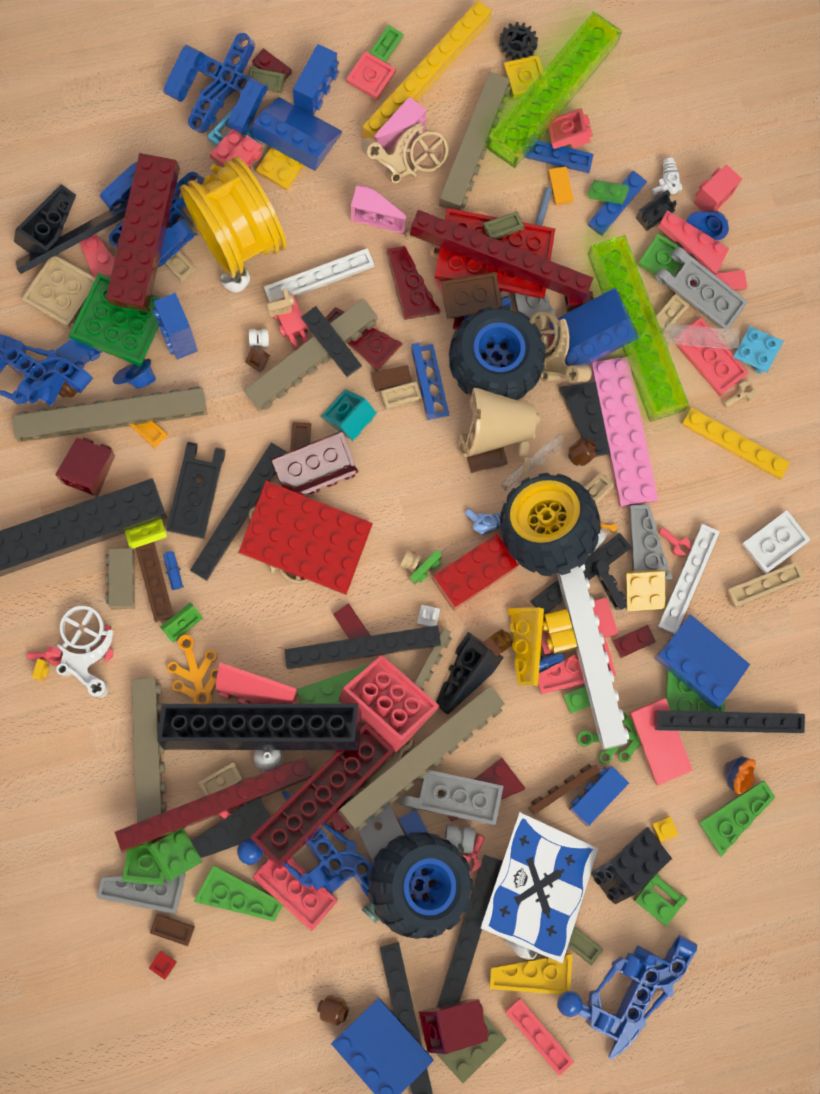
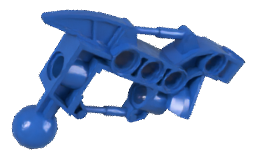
[0,334,93,406]
[237,791,373,897]
[557,935,697,1059]

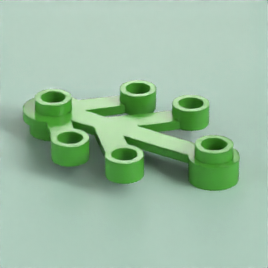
[577,712,641,764]

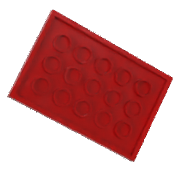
[434,208,556,299]
[238,481,373,595]

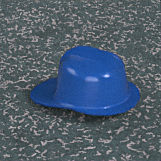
[686,211,729,240]
[113,359,156,388]

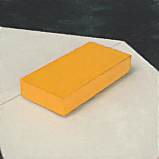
[548,166,574,206]
[130,421,168,449]

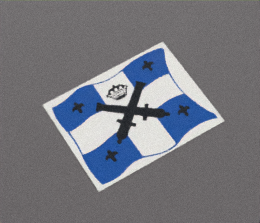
[481,812,599,963]

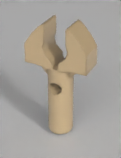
[723,382,756,407]

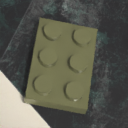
[436,1014,507,1083]

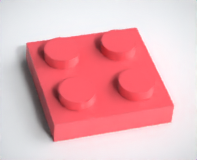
[346,51,396,100]

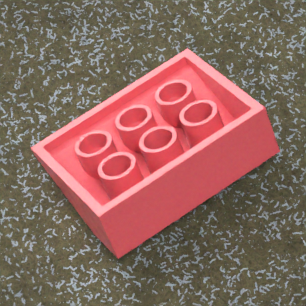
[339,655,439,752]
[215,663,298,704]

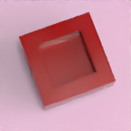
[148,951,177,980]

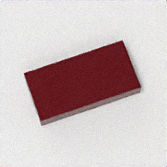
[333,604,371,639]

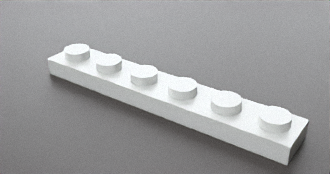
[264,248,374,303]
[657,524,720,634]

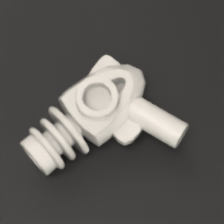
[652,158,682,196]

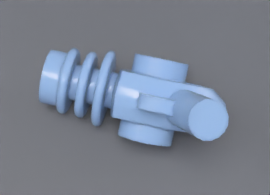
[465,509,501,535]

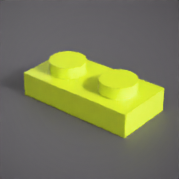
[125,519,167,549]

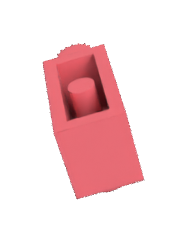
[273,294,308,350]

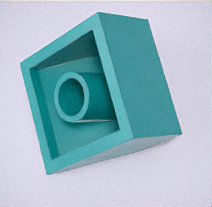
[320,389,377,441]

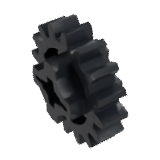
[499,22,538,61]

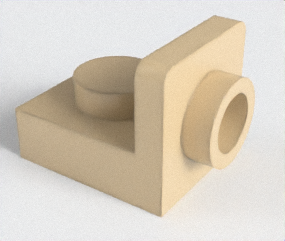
[267,288,294,317]

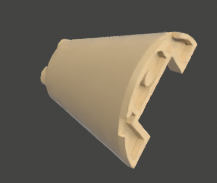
[457,388,540,457]

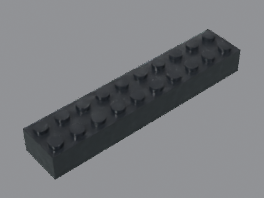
[0,478,167,577]
[157,704,362,750]

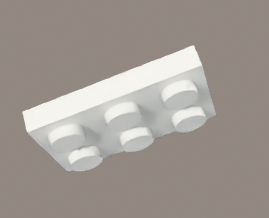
[742,511,810,574]

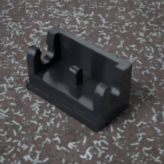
[636,189,677,231]

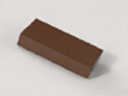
[371,365,412,392]
[290,422,312,451]
[467,447,508,473]
[150,913,195,946]

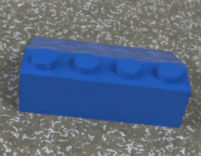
[252,97,342,171]
[550,287,640,366]
[654,614,751,709]
[331,998,434,1094]

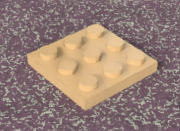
[21,255,96,328]

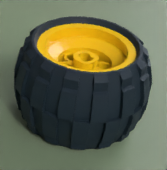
[500,473,601,577]

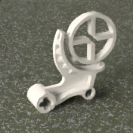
[56,606,114,698]

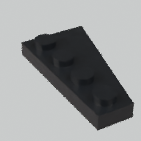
[191,799,271,858]

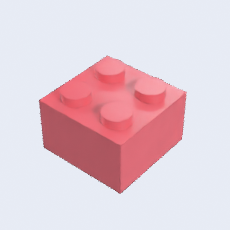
[694,164,742,212]

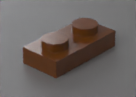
[484,629,513,657]

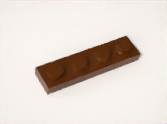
[136,543,174,623]
[529,764,600,814]

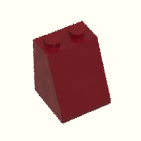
[55,437,115,497]
[418,999,489,1054]

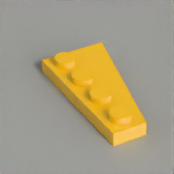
[508,607,544,686]
[489,953,573,995]

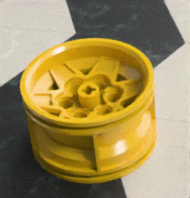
[180,156,287,279]

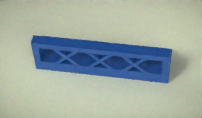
[411,343,449,420]

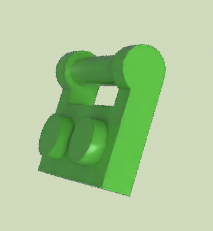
[634,874,688,927]

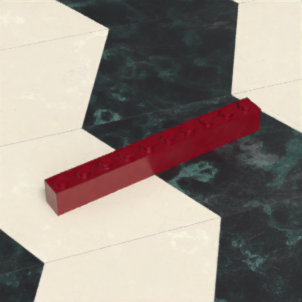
[410,210,594,302]
[114,757,312,853]

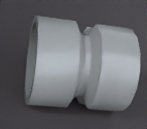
[445,825,475,854]

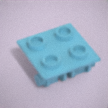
[733,326,784,374]

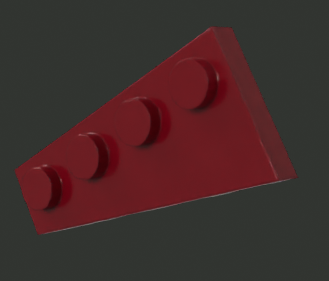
[386,246,441,320]
[325,307,403,371]
[448,758,526,822]

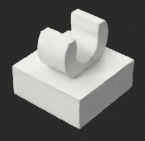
[417,605,440,627]

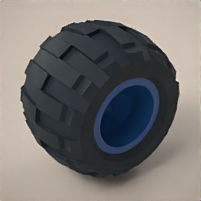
[448,306,546,400]
[367,832,473,939]

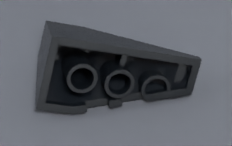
[14,184,76,253]
[436,632,504,715]

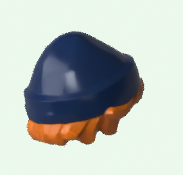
[723,756,756,794]

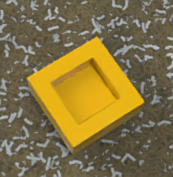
[32,659,50,682]
[651,816,679,842]

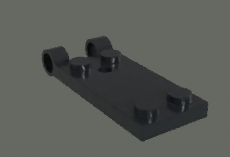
[166,441,226,540]

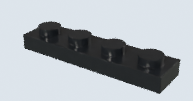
[301,306,362,378]

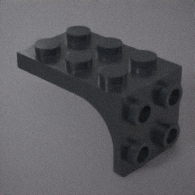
[591,827,672,904]

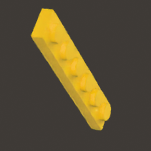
[682,408,790,480]

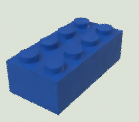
[153,292,198,360]

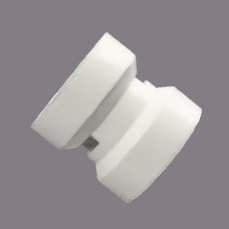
[249,328,269,347]

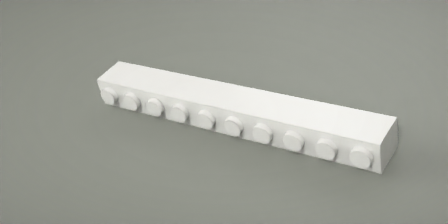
[557,564,629,750]

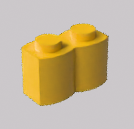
[542,609,577,654]

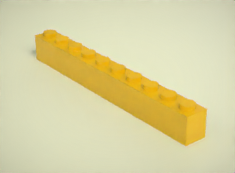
[362,0,492,139]

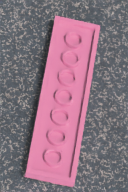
[591,357,658,507]

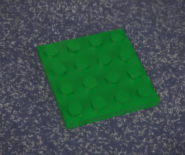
[69,273,160,367]

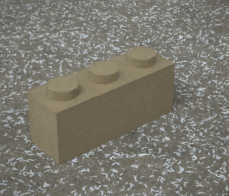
[105,548,135,609]

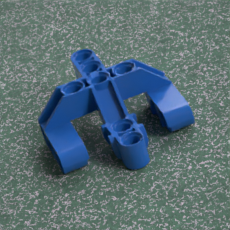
[163,33,269,134]
[100,162,205,268]

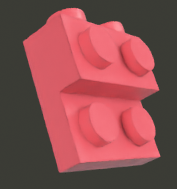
[547,108,593,149]
[210,129,262,169]

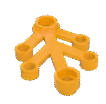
[167,635,218,704]

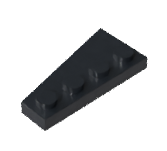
[558,382,610,457]

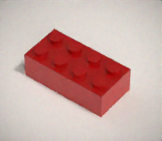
[432,534,519,611]

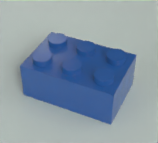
[293,44,339,116]

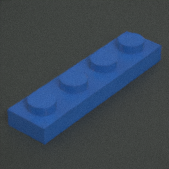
[519,137,594,173]
[588,171,647,236]

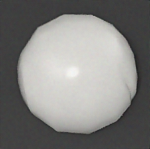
[220,268,250,293]

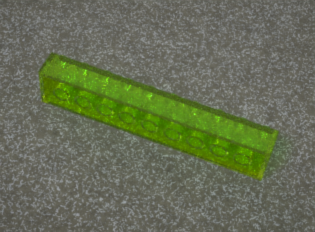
[485,11,622,168]
[587,235,689,422]

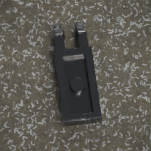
[593,560,627,610]

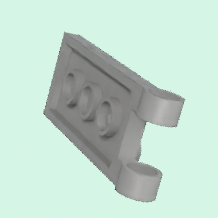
[655,247,748,332]
[401,770,504,826]
[346,797,422,872]

